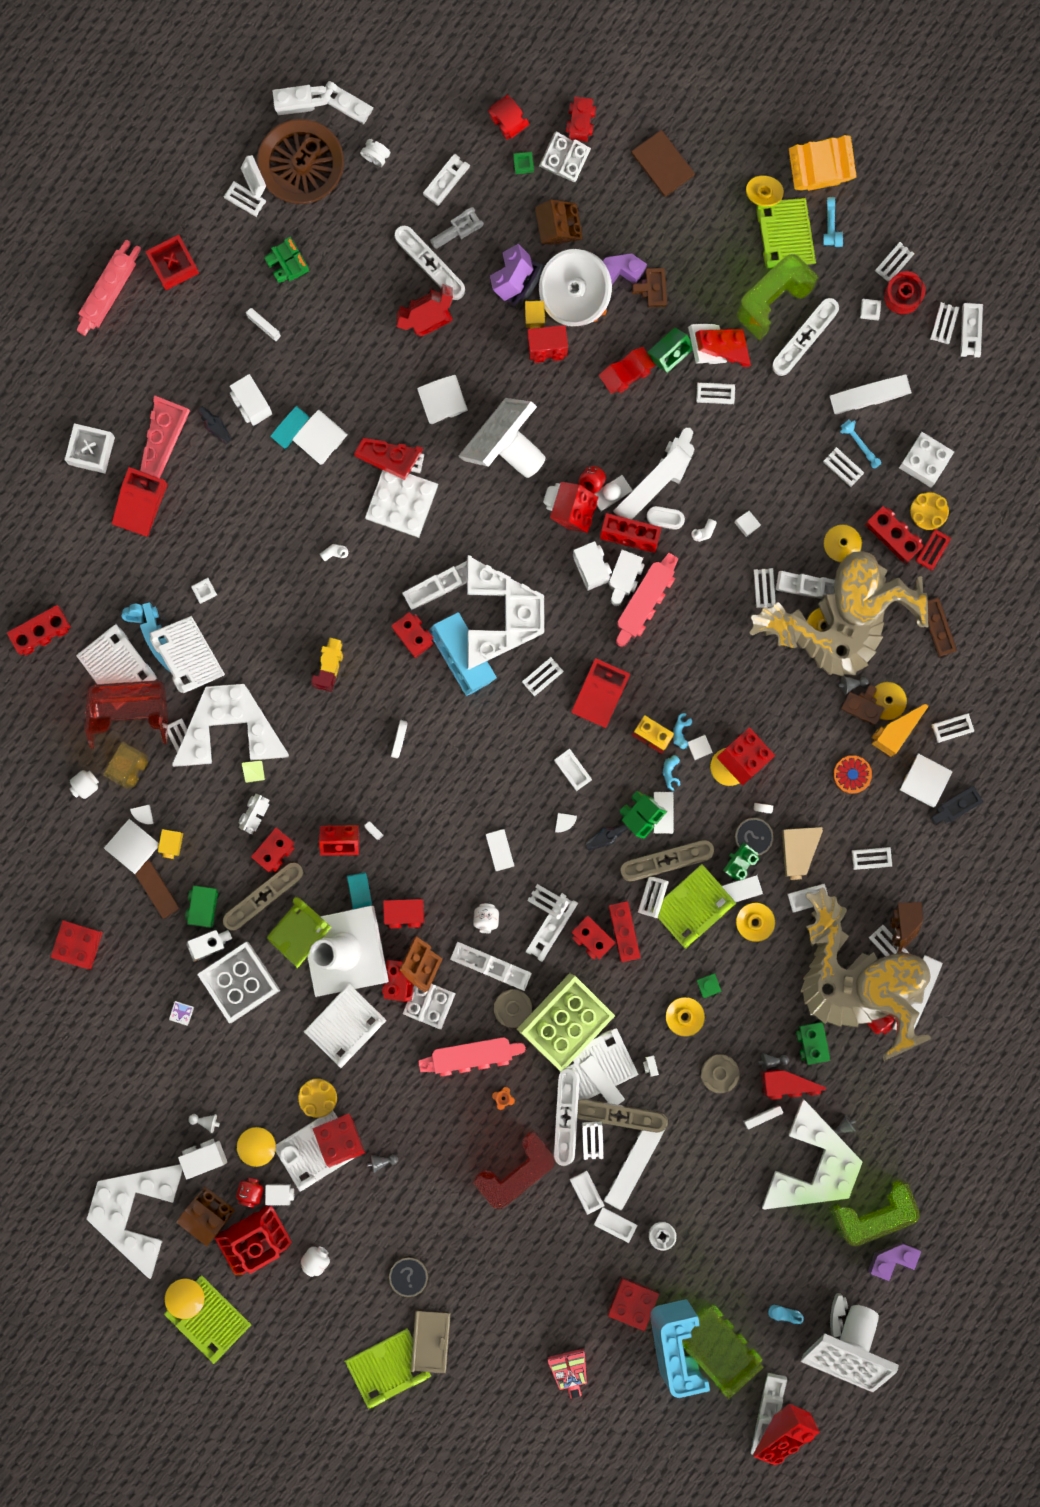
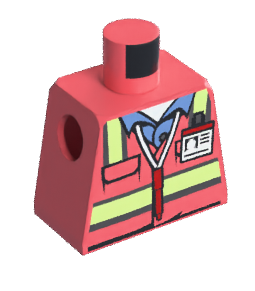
[547,1348,587,1398]

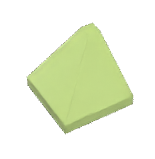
[242,761,265,783]

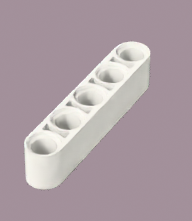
[613,445,691,520]
[604,1130,665,1210]

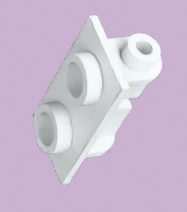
[239,794,270,834]

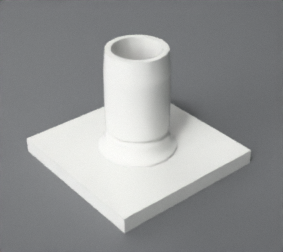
[459,398,545,478]
[308,906,389,997]
[801,1305,899,1392]

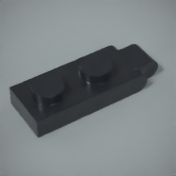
[507,261,544,309]

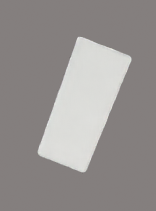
[580,1056,625,1105]

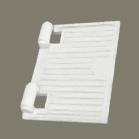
[150,616,225,693]
[76,624,157,710]
[304,984,387,1068]
[559,1028,638,1100]
[275,1111,354,1191]

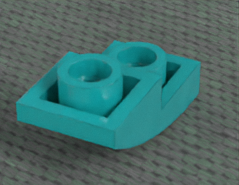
[270,406,311,449]
[347,872,372,910]

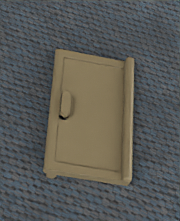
[411,1310,451,1373]

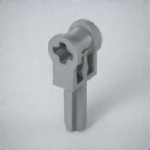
[430,207,484,249]

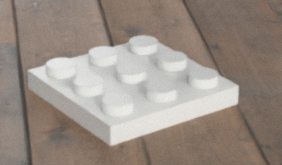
[365,470,438,538]

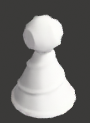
[189,1114,220,1133]

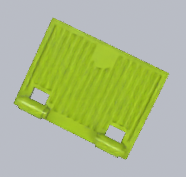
[756,198,816,268]
[652,864,736,949]
[267,897,332,968]
[164,1275,251,1364]
[345,1328,431,1409]

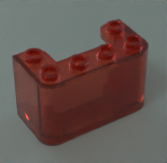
[473,1129,555,1209]

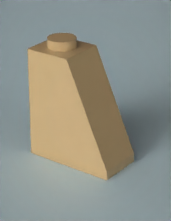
[782,827,823,880]

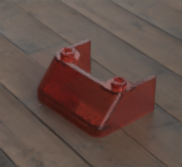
[85,680,168,749]

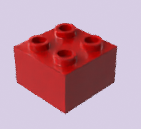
[145,234,199,290]
[527,325,568,363]
[550,482,598,533]
[717,727,775,786]
[384,899,425,929]
[51,920,103,969]
[312,1114,365,1168]
[607,1277,659,1331]

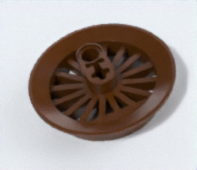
[257,119,344,204]

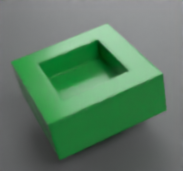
[513,152,534,174]
[696,974,722,998]

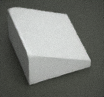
[734,511,761,537]

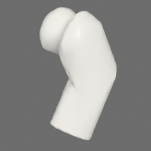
[691,519,717,542]
[320,544,348,561]

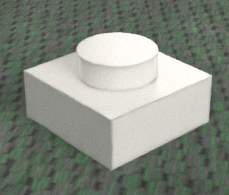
[643,1055,659,1077]

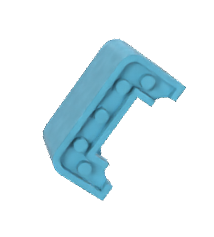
[650,1299,710,1398]

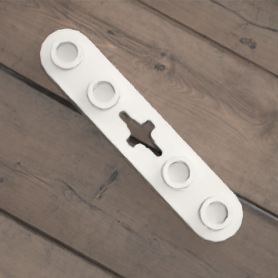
[395,226,465,300]
[772,298,839,376]
[554,1068,580,1166]

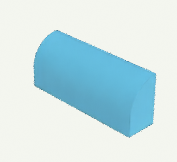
[428,612,497,696]

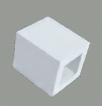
[265,1184,294,1205]

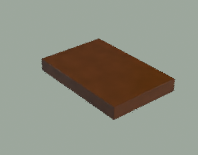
[631,130,695,197]

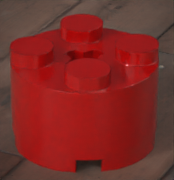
[488,94,530,140]
[884,271,925,314]

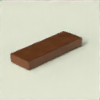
[928,597,957,657]
[135,860,180,919]

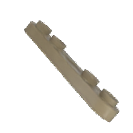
[621,840,714,881]
[223,863,303,931]
[577,1099,668,1133]

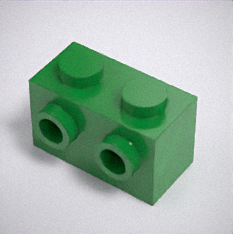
[647,328,693,373]
[185,886,218,928]
[796,1022,831,1065]

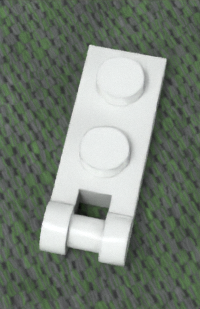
[319,81,373,125]
[423,154,470,206]
[960,303,983,357]

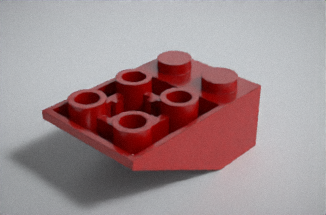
[112,467,168,537]
[571,658,630,728]
[761,1069,826,1099]
[753,1404,820,1465]

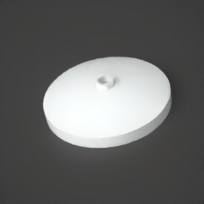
[539,249,612,326]

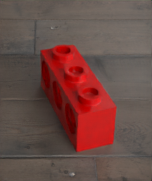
[865,506,924,565]
[600,513,662,553]
[7,605,71,656]
[608,901,641,963]

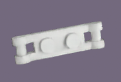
[526,893,578,962]

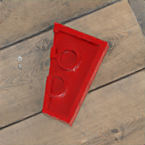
[695,329,751,367]
[354,438,423,480]

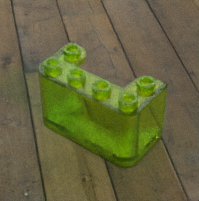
[737,254,819,341]
[829,1179,920,1246]
[682,1303,764,1400]

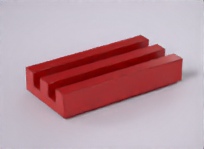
[915,529,951,571]

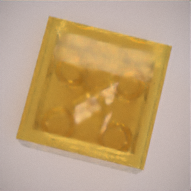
[103,742,148,789]

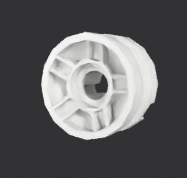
[360,139,390,167]
[649,1222,676,1250]

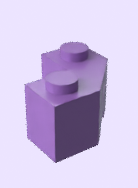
[490,244,533,301]
[603,254,647,285]
[868,1242,921,1281]

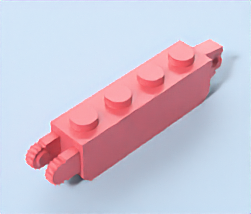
[77,240,141,336]
[616,553,678,648]
[419,1037,526,1077]

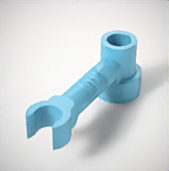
[823,197,843,247]

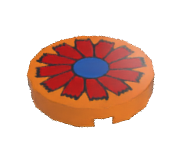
[833,756,872,794]

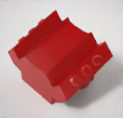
[396,284,453,337]
[215,1205,292,1275]

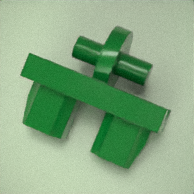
[723,842,759,881]

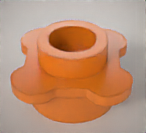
[492,1087,515,1110]

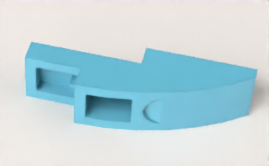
[140,602,171,673]

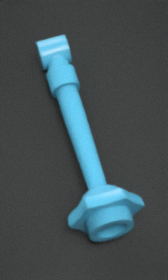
[840,419,881,468]

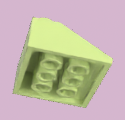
[517,973,615,1071]

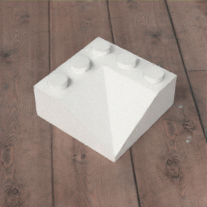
[197,942,280,1023]

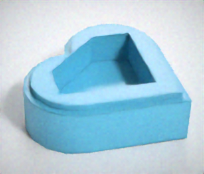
[121,604,145,623]

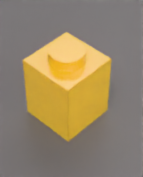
[525,301,545,329]
[158,829,183,859]

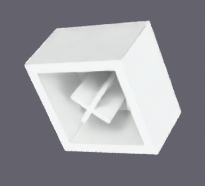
[230,374,272,426]
[65,424,115,473]
[899,432,954,487]
[573,541,612,591]
[178,1139,227,1180]

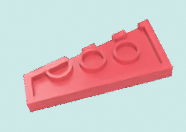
[140,395,190,478]

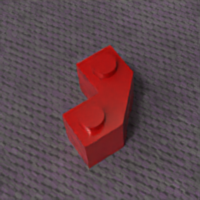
[599,347,656,394]

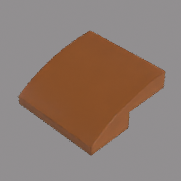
[400,936,443,992]

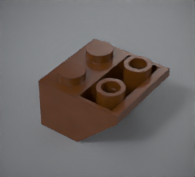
[535,200,583,245]
[890,902,923,953]
[176,1187,235,1246]

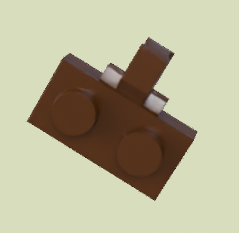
[632,268,667,308]
[841,685,885,726]

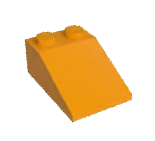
[872,704,928,757]

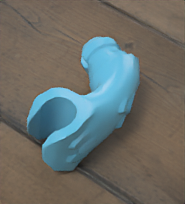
[673,713,692,749]
[663,755,680,791]
[768,1305,804,1324]

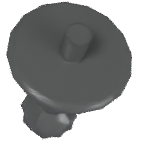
[839,676,869,694]
[758,1053,789,1071]
[832,1115,856,1135]
[367,1154,398,1173]

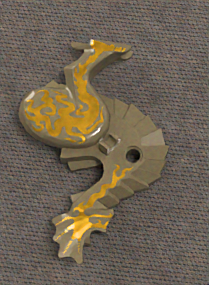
[749,551,928,676]
[800,887,931,1061]

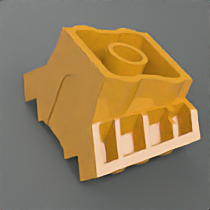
[789,135,856,191]

